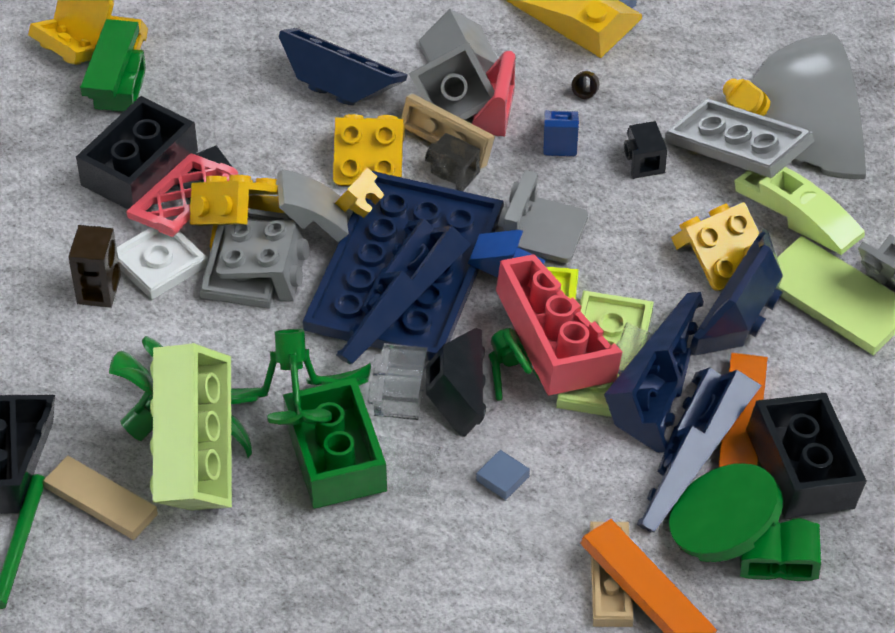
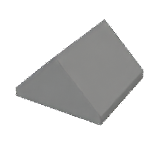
[419,9,498,73]
[409,42,495,120]

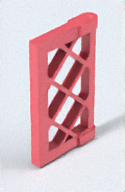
[126,153,239,237]

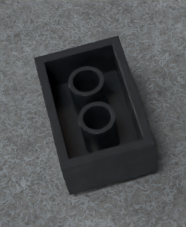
[76,96,198,210]
[746,392,867,519]

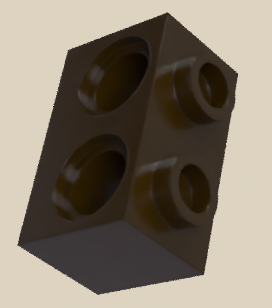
[68,225,121,308]

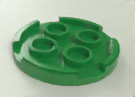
[669,463,783,562]

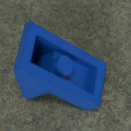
[543,110,579,157]
[467,230,545,278]

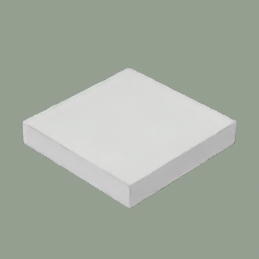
[117,227,208,300]

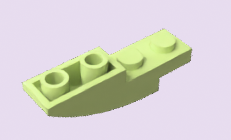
[734,167,865,255]

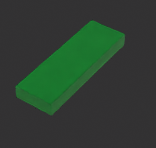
[80,19,140,99]

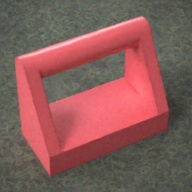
[472,51,516,137]

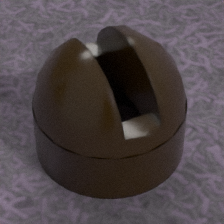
[571,71,600,99]

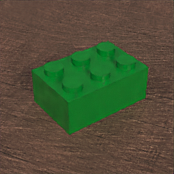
[283,377,387,509]

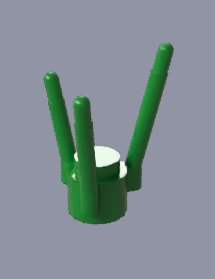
[488,328,555,401]

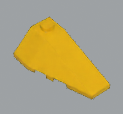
[506,0,642,58]

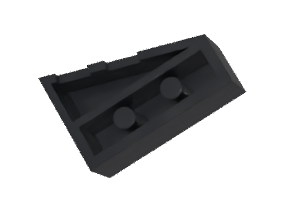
[0,395,55,514]

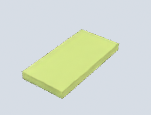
[777,235,895,356]
[556,290,654,417]

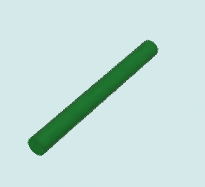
[0,474,45,609]

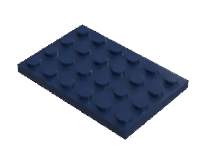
[303,171,504,361]

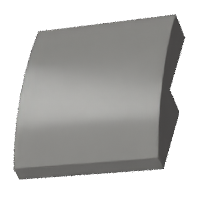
[277,169,348,242]

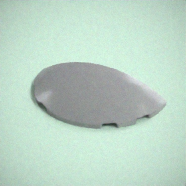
[752,34,866,179]

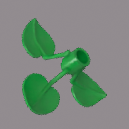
[231,329,371,425]
[109,336,252,458]

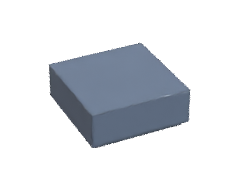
[476,450,530,500]

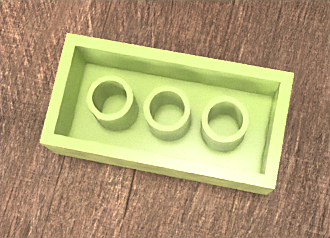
[150,343,232,511]

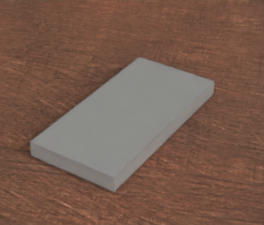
[665,98,814,178]

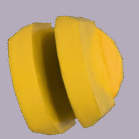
[723,78,770,116]

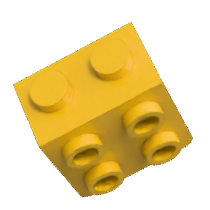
[28,0,114,65]
[333,114,405,186]
[190,175,278,226]
[671,202,759,291]

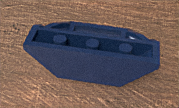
[278,28,408,106]
[689,229,783,356]

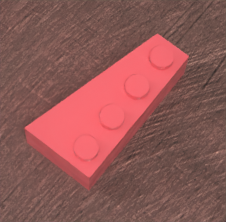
[496,254,623,396]

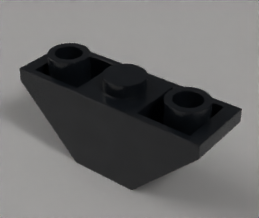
[426,328,486,437]

